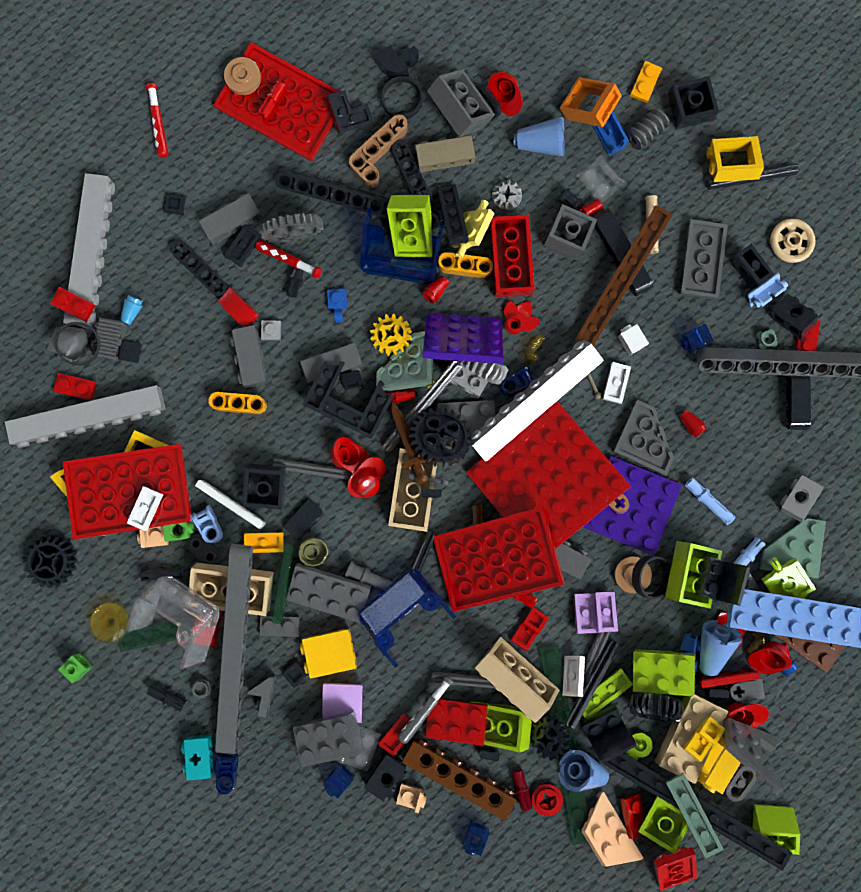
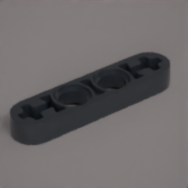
[392,140,432,205]
[170,240,228,298]

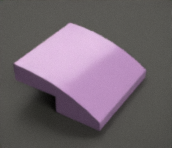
[573,592,618,634]
[323,683,363,723]

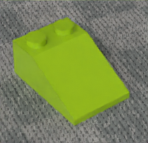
[387,195,432,257]
[470,701,532,753]

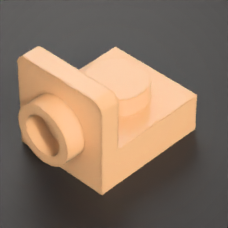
[137,526,169,548]
[396,783,427,813]

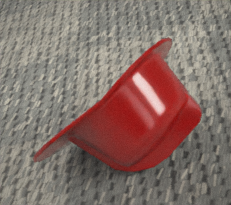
[488,72,523,117]
[329,437,370,473]
[347,457,386,498]
[748,641,792,675]
[724,702,769,728]

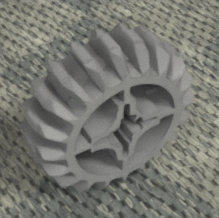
[458,361,508,384]

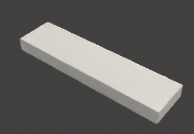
[195,480,266,529]

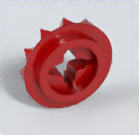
[531,783,563,816]

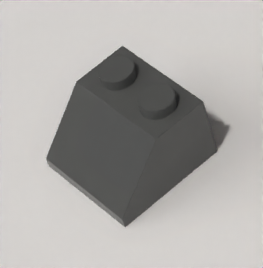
[544,204,597,260]

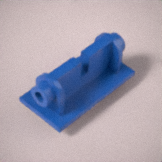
[681,633,701,671]

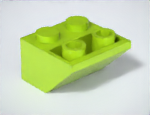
[752,804,800,855]

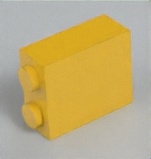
[300,628,357,679]

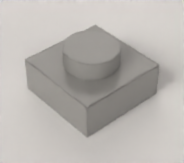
[261,321,281,341]

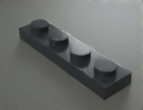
[437,184,468,245]

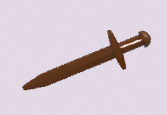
[391,402,428,484]

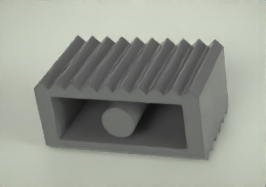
[90,318,127,362]

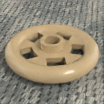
[770,219,815,263]

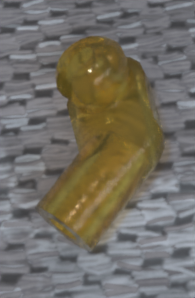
[525,335,545,363]
[746,631,765,654]

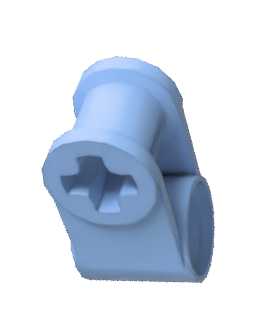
[191,505,223,543]

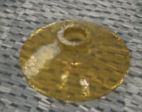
[90,603,129,642]

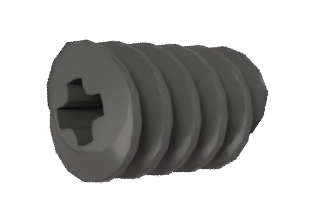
[627,108,670,150]

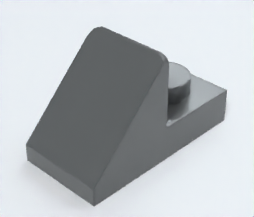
[247,675,276,718]

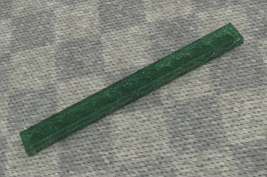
[539,645,588,845]

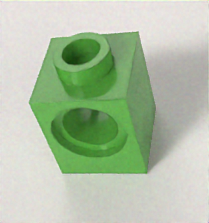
[162,522,194,542]
[58,652,93,683]

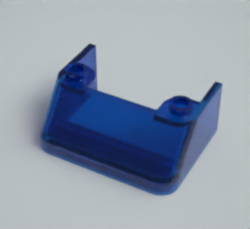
[360,208,445,284]
[358,569,456,668]

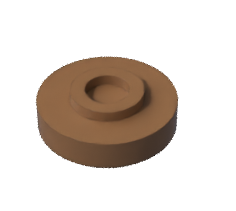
[224,57,261,95]
[614,556,652,593]

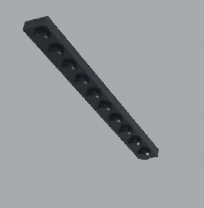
[602,753,792,871]

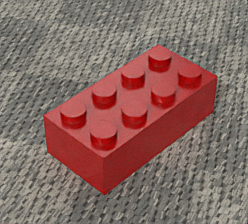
[489,215,535,298]

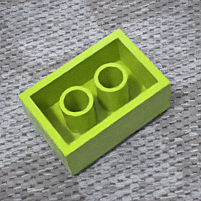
[665,541,722,609]
[633,649,695,696]

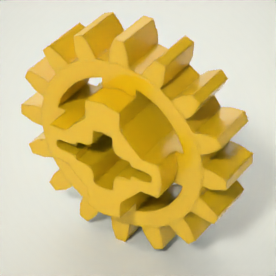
[370,314,412,356]

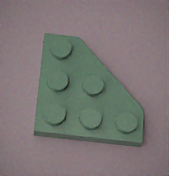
[376,331,433,392]
[760,518,826,578]

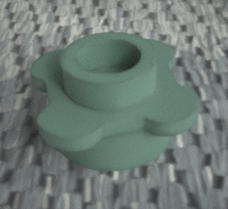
[756,329,777,349]

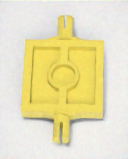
[451,200,494,258]

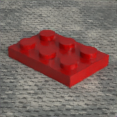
[426,698,488,746]
[654,847,697,891]

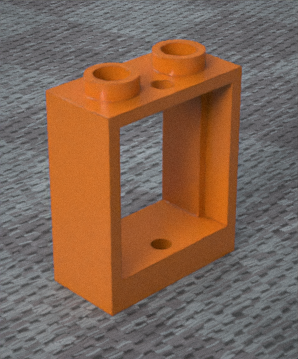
[560,77,622,127]

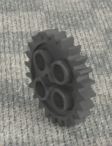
[260,213,324,243]

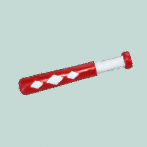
[146,83,168,158]
[255,240,322,279]

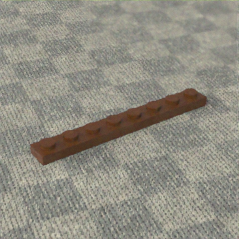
[575,205,673,347]

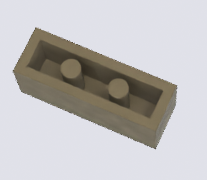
[416,135,475,172]

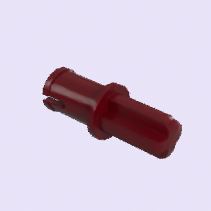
[511,769,532,811]

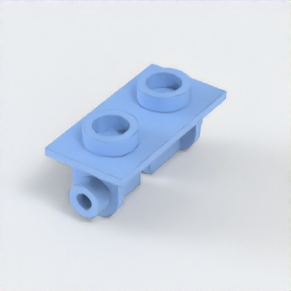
[748,273,788,308]

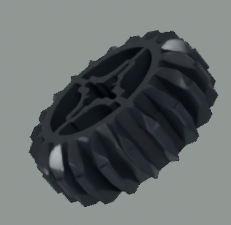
[22,535,78,588]
[629,693,684,722]

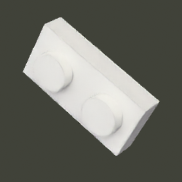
[602,362,631,404]
[127,486,163,531]
[562,656,585,697]

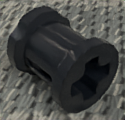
[558,188,583,209]

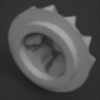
[492,180,522,210]

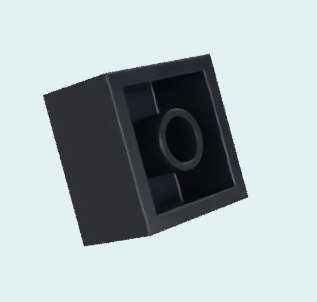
[667,76,719,129]
[242,464,287,510]

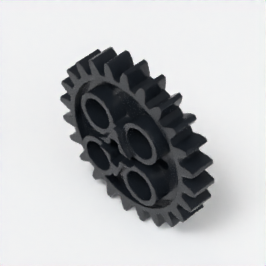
[409,407,472,468]

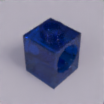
[680,324,714,353]
[323,763,354,799]
[462,821,490,856]

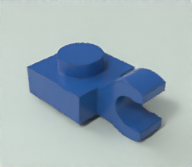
[327,289,348,323]

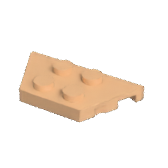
[582,792,643,867]

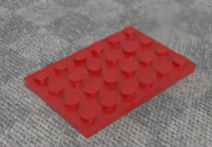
[213,42,349,162]
[63,444,192,540]
[433,506,565,612]

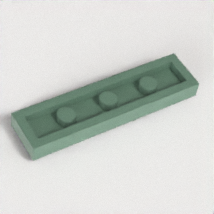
[666,772,724,858]

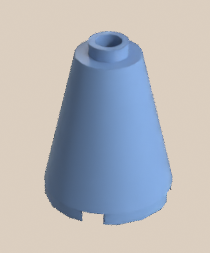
[514,117,565,156]
[699,620,742,677]
[558,750,609,792]

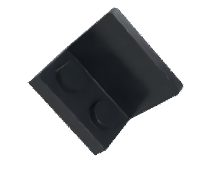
[696,556,750,606]
[580,704,637,763]

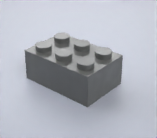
[427,69,495,137]
[293,711,364,767]

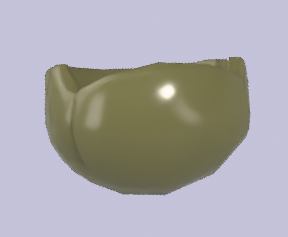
[298,537,329,567]

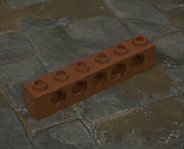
[402,737,517,822]

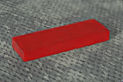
[696,668,760,688]

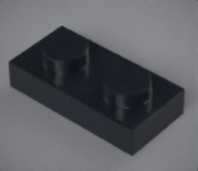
[224,225,262,267]

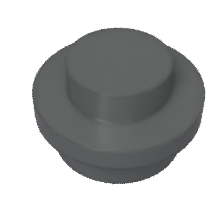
[191,679,212,699]

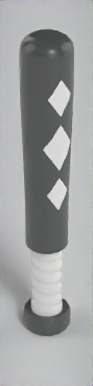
[398,675,454,744]

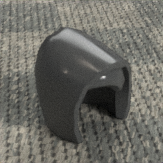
[47,327,88,362]

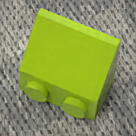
[638,797,689,853]

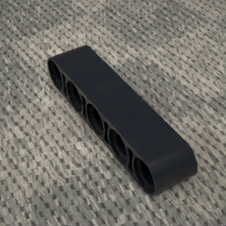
[592,208,653,296]

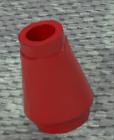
[422,276,449,304]
[679,410,707,438]

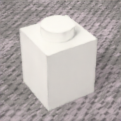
[618,324,649,356]

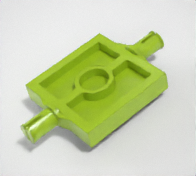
[761,558,816,598]

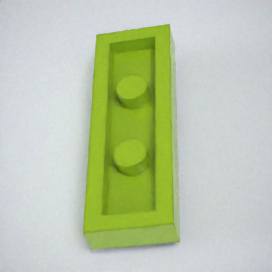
[574,668,633,718]

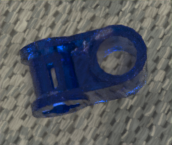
[499,366,534,396]
[216,754,239,795]

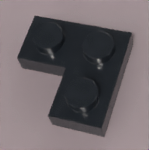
[326,90,374,134]

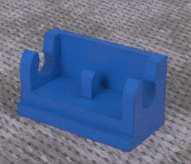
[592,111,629,156]

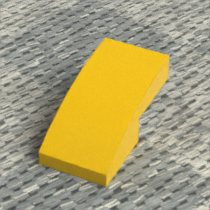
[683,716,726,762]

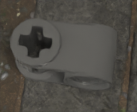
[724,677,765,701]

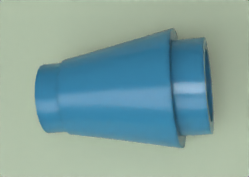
[120,295,143,325]

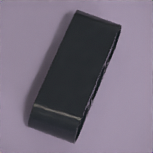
[786,376,811,430]

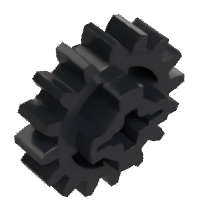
[530,715,571,761]

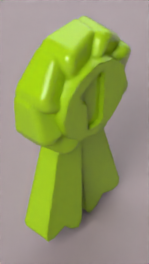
[624,732,653,760]

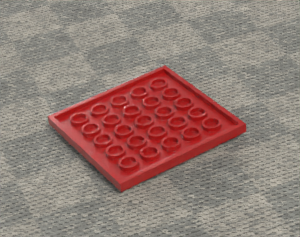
[466,401,631,549]

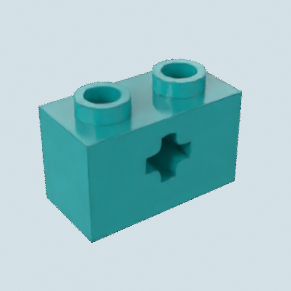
[181,734,214,781]

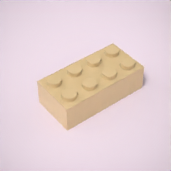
[388,449,437,532]
[187,563,274,616]
[475,637,560,723]
[655,694,728,784]

